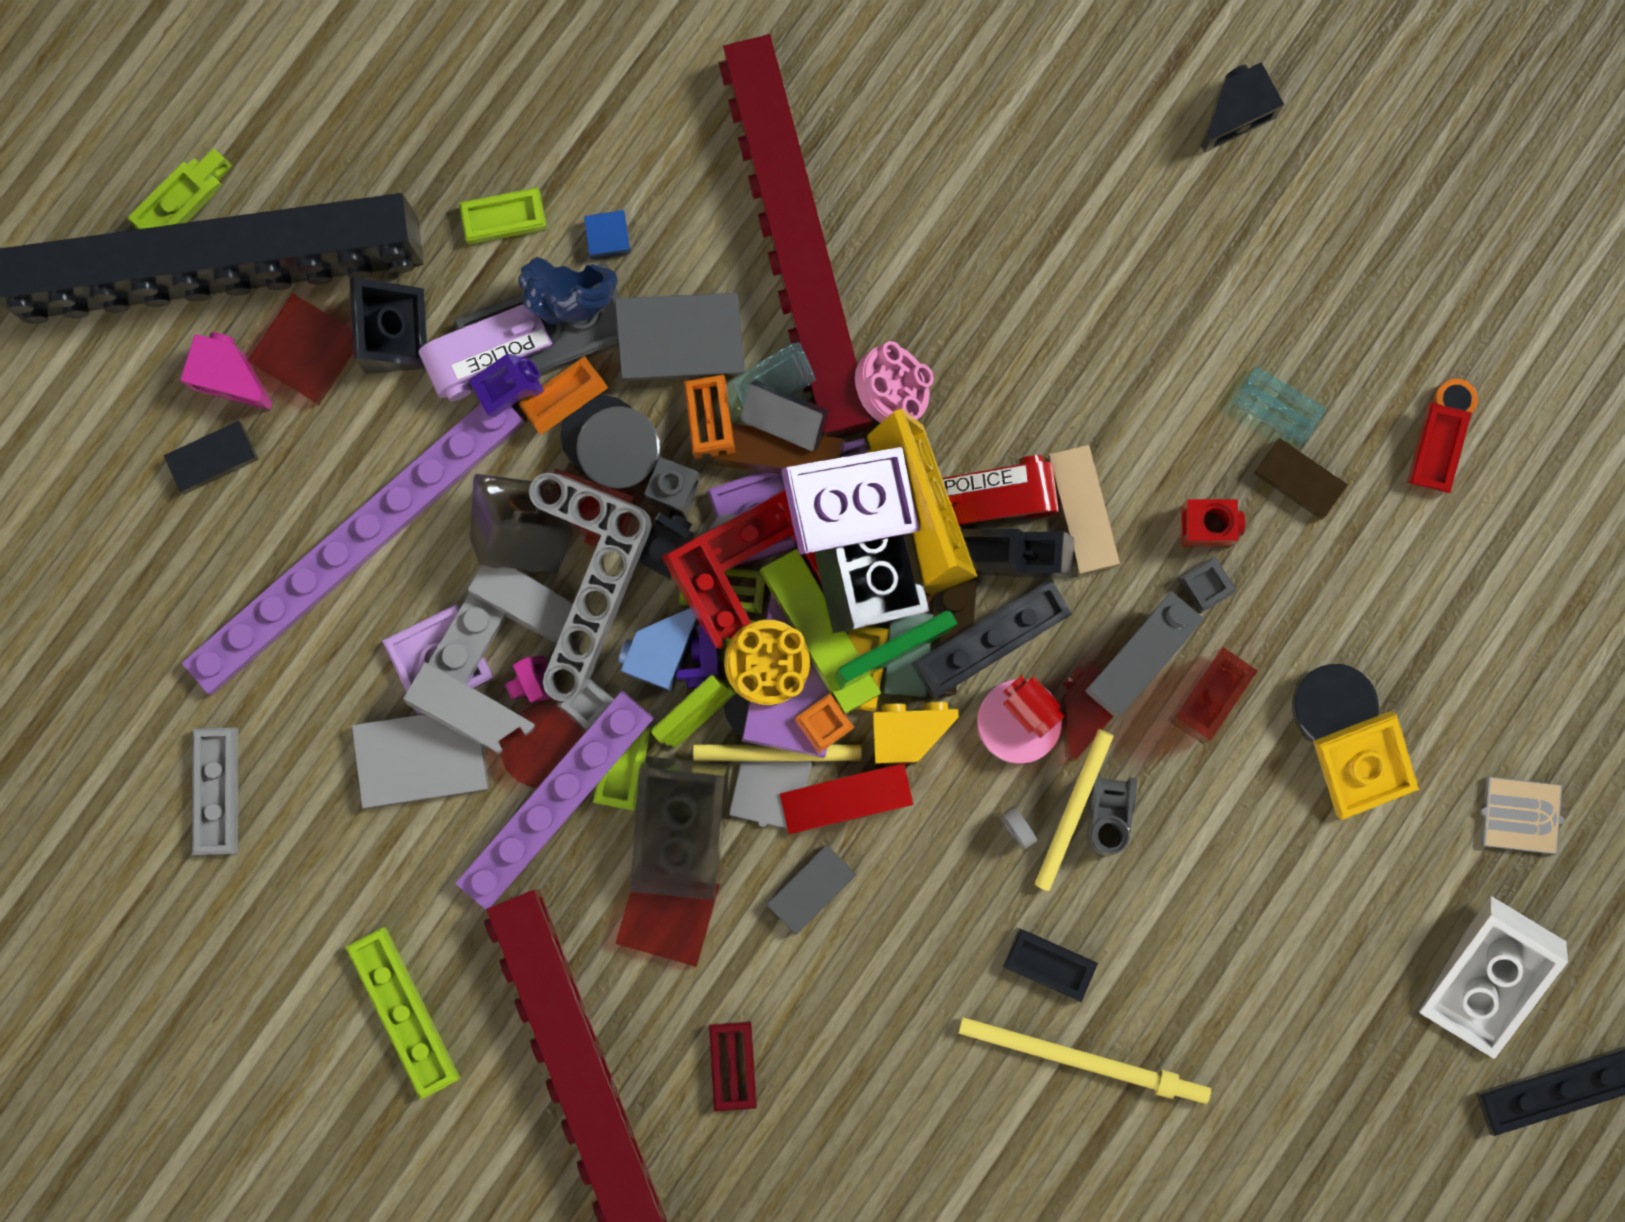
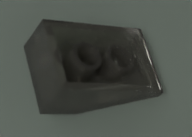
[630,756,730,900]

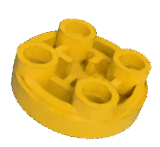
[724,620,810,705]

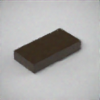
[1254,438,1348,520]

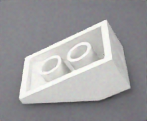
[1419,896,1568,1059]

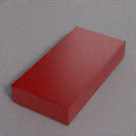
[1407,403,1472,493]

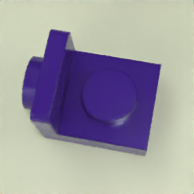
[469,353,544,417]
[676,626,720,689]

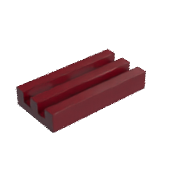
[709,1021,757,1111]

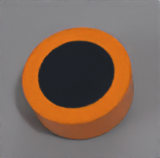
[1433,379,1478,413]

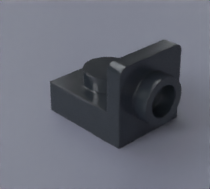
[638,512,695,581]

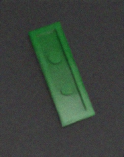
[834,611,958,690]

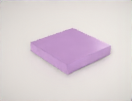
[382,604,495,715]

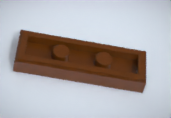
[714,424,844,474]

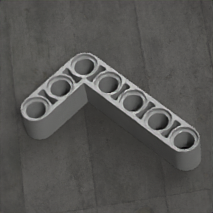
[529,473,651,701]

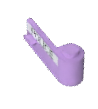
[418,304,552,402]

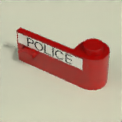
[942,455,1059,526]

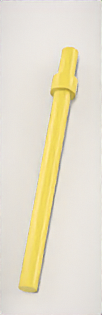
[958,1017,1211,1105]

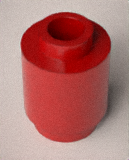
[1003,675,1065,739]

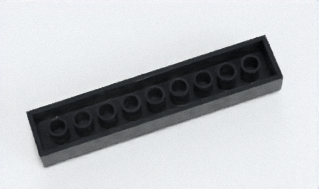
[0,193,424,324]

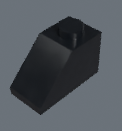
[1201,62,1284,153]

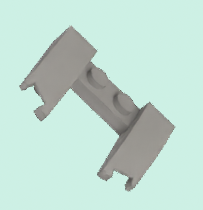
[403,554,580,754]

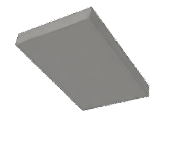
[352,714,489,809]

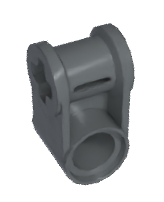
[1087,774,1137,857]

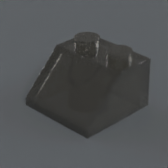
[470,474,573,573]

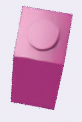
[180,332,273,410]

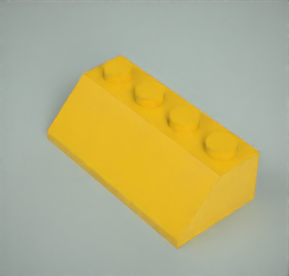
[867,408,977,595]

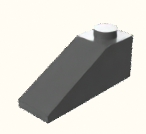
[1085,591,1204,719]

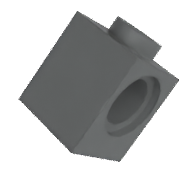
[644,457,701,518]

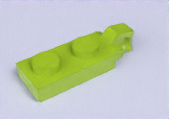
[127,148,232,229]

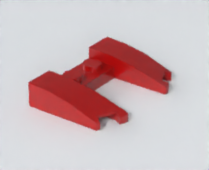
[661,489,823,648]

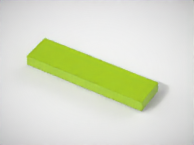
[759,549,881,715]
[345,927,461,1100]

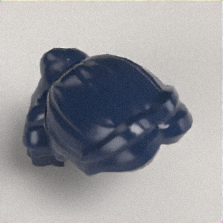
[518,257,618,325]

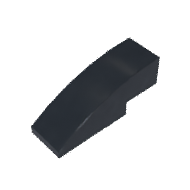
[961,529,1074,579]

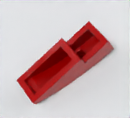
[780,763,914,835]

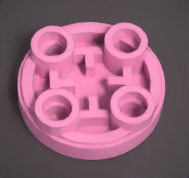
[855,341,934,423]
[977,679,1062,764]

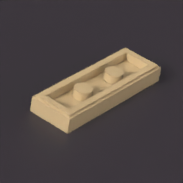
[1048,445,1120,575]

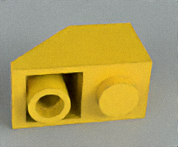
[873,702,959,766]

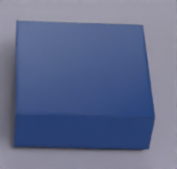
[584,210,631,259]

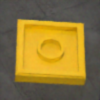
[1313,711,1419,820]

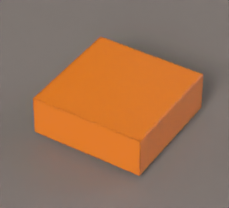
[794,693,855,754]

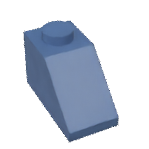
[618,608,699,692]

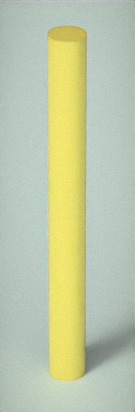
[1034,729,1114,891]
[693,745,862,761]

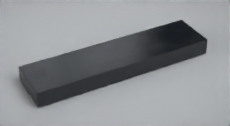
[912,579,1072,699]
[1476,1046,1625,1136]

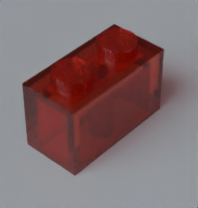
[1168,647,1258,744]

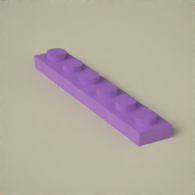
[455,691,654,910]

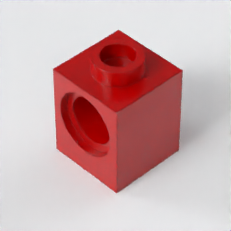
[1181,499,1245,547]

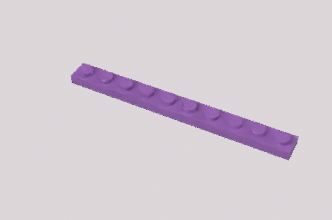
[182,404,525,695]

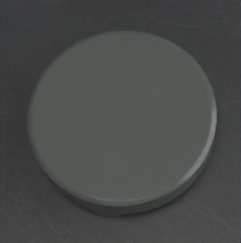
[576,407,661,491]

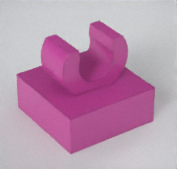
[505,655,559,703]

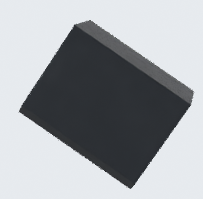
[349,277,427,374]

